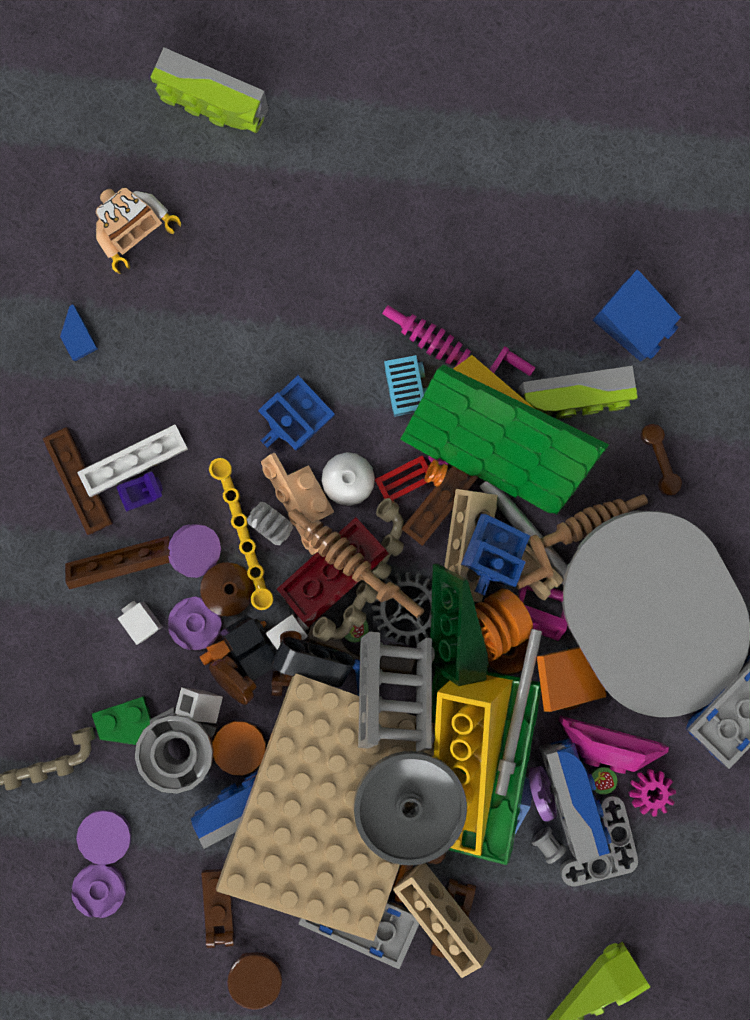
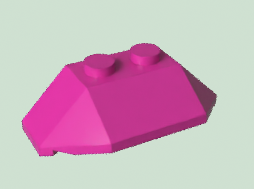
[559,716,669,774]

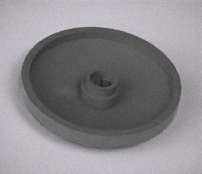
[353,751,467,865]

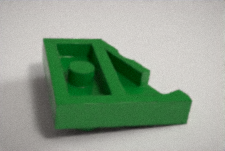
[92,696,152,745]

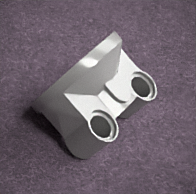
[135,707,213,794]

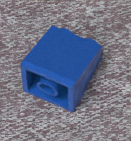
[592,270,681,362]

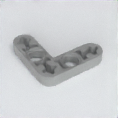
[560,794,638,886]

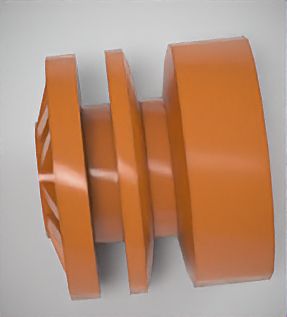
[475,588,533,661]

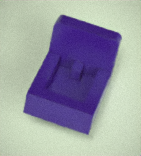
[116,471,162,512]

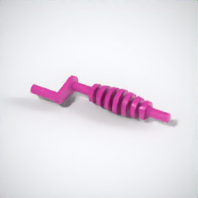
[382,305,535,376]

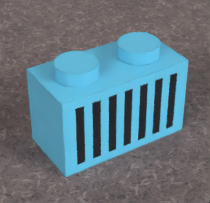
[384,355,427,417]

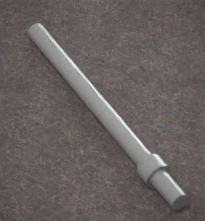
[495,629,542,796]

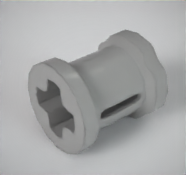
[531,827,566,864]

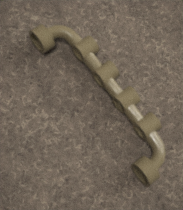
[313,498,404,641]
[0,727,95,790]

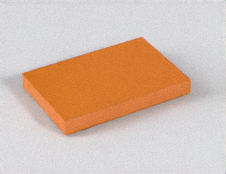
[537,647,606,712]

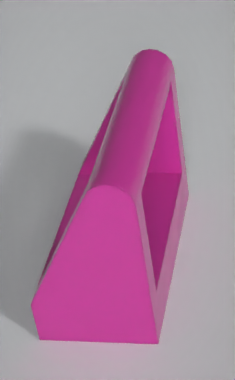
[517,585,567,641]

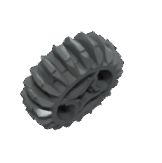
[371,572,432,645]

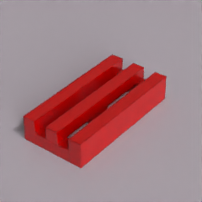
[375,455,428,500]

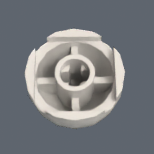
[321,452,375,506]

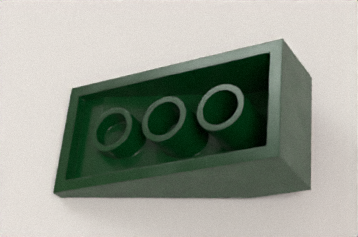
[430,563,489,686]

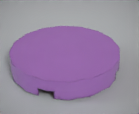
[168,524,221,578]
[168,596,222,650]
[529,766,557,822]
[76,810,132,865]
[72,863,126,918]

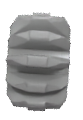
[247,502,293,545]

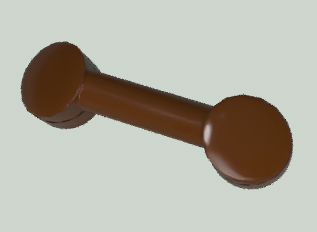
[640,424,682,496]

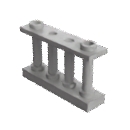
[358,632,435,752]

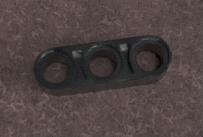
[271,637,355,687]

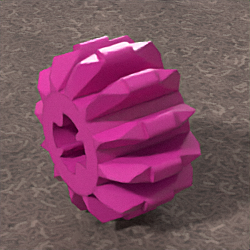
[628,769,676,817]

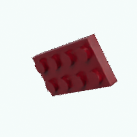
[277,517,389,627]

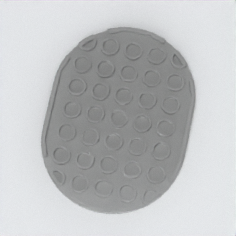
[562,510,750,717]

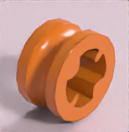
[425,459,448,487]

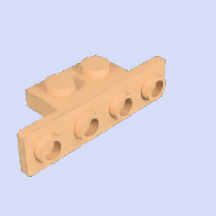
[261,453,334,555]

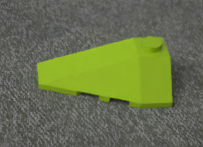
[548,942,650,1020]

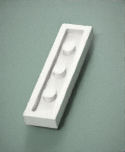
[77,425,188,497]

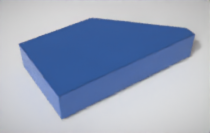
[60,304,98,361]

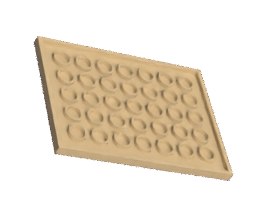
[216,674,435,941]

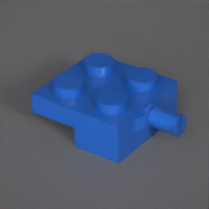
[258,375,335,451]
[461,514,530,596]

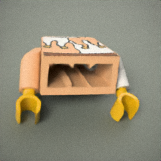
[96,188,181,274]

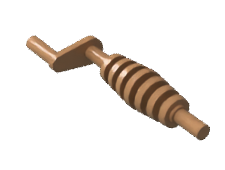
[516,494,648,589]
[289,509,424,618]

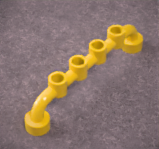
[209,458,274,610]

